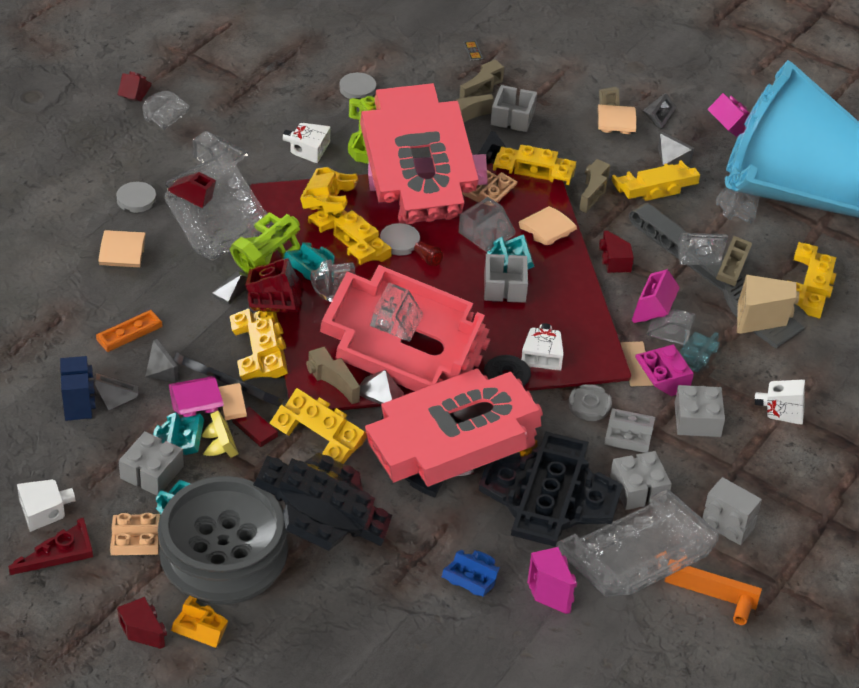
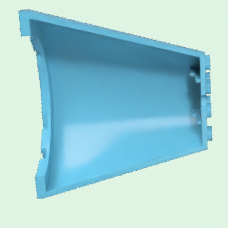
[725,60,859,218]

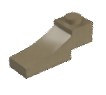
[460,59,504,98]
[456,94,494,122]
[579,159,610,213]
[716,236,752,286]
[306,347,360,404]

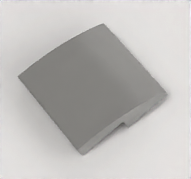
[604,408,655,453]

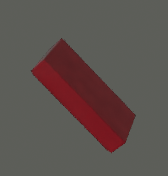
[232,407,278,447]

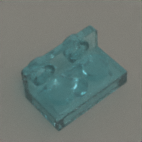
[679,332,720,372]

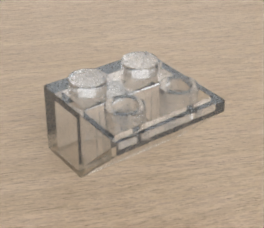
[459,197,516,252]
[370,282,423,342]

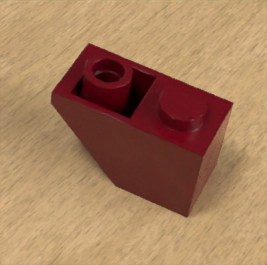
[118,71,152,102]
[168,172,216,208]
[599,231,634,273]
[117,597,167,649]

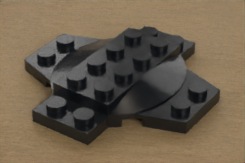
[478,431,623,547]
[253,452,392,551]

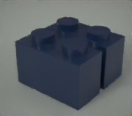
[60,356,96,421]

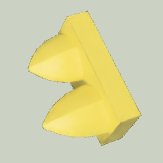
[202,411,239,458]

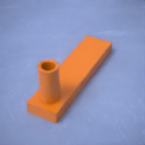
[665,560,762,625]

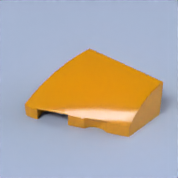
[171,596,228,648]

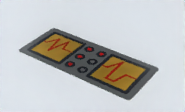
[463,40,483,60]

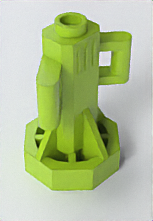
[348,96,377,164]
[229,212,301,275]

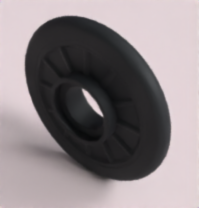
[484,355,531,386]

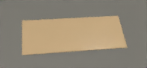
[620,341,654,386]

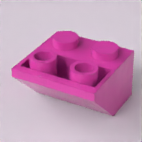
[708,93,750,138]
[632,269,680,323]
[635,344,694,396]
[169,376,224,417]
[527,547,577,614]

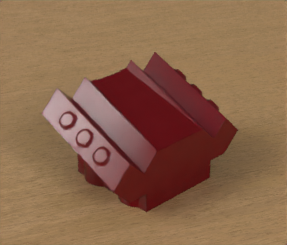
[245,258,304,313]

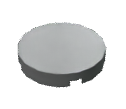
[339,72,376,99]
[116,182,156,213]
[380,223,420,256]
[568,385,612,421]

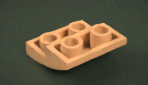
[598,104,636,134]
[462,170,517,205]
[519,206,577,245]
[98,230,146,267]
[110,513,160,555]

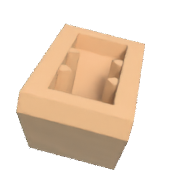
[219,383,247,420]

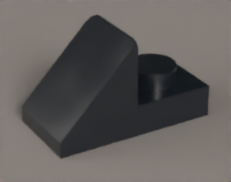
[478,131,506,164]

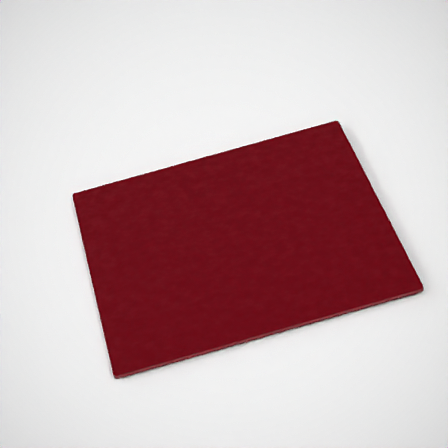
[250,164,631,411]

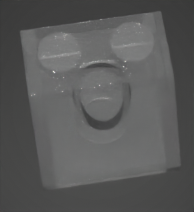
[677,233,728,266]

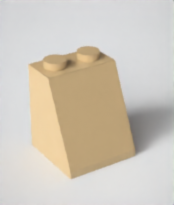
[737,275,800,333]

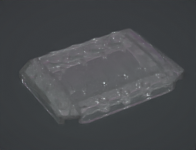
[164,151,274,260]
[556,489,719,597]

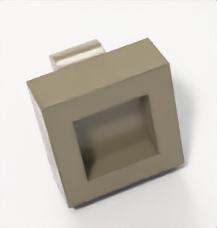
[599,87,620,106]

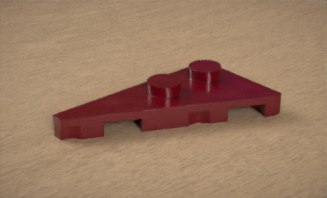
[8,517,93,575]

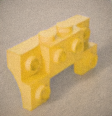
[493,145,577,185]
[611,160,700,201]
[300,167,359,214]
[308,209,392,265]
[787,242,837,318]
[230,309,288,381]
[270,388,367,464]

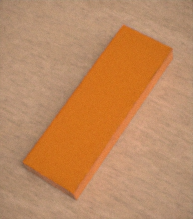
[96,310,162,352]

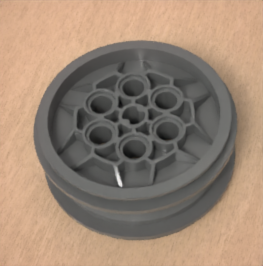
[158,476,288,604]

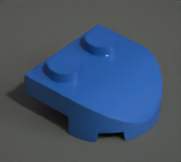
[441,550,500,597]

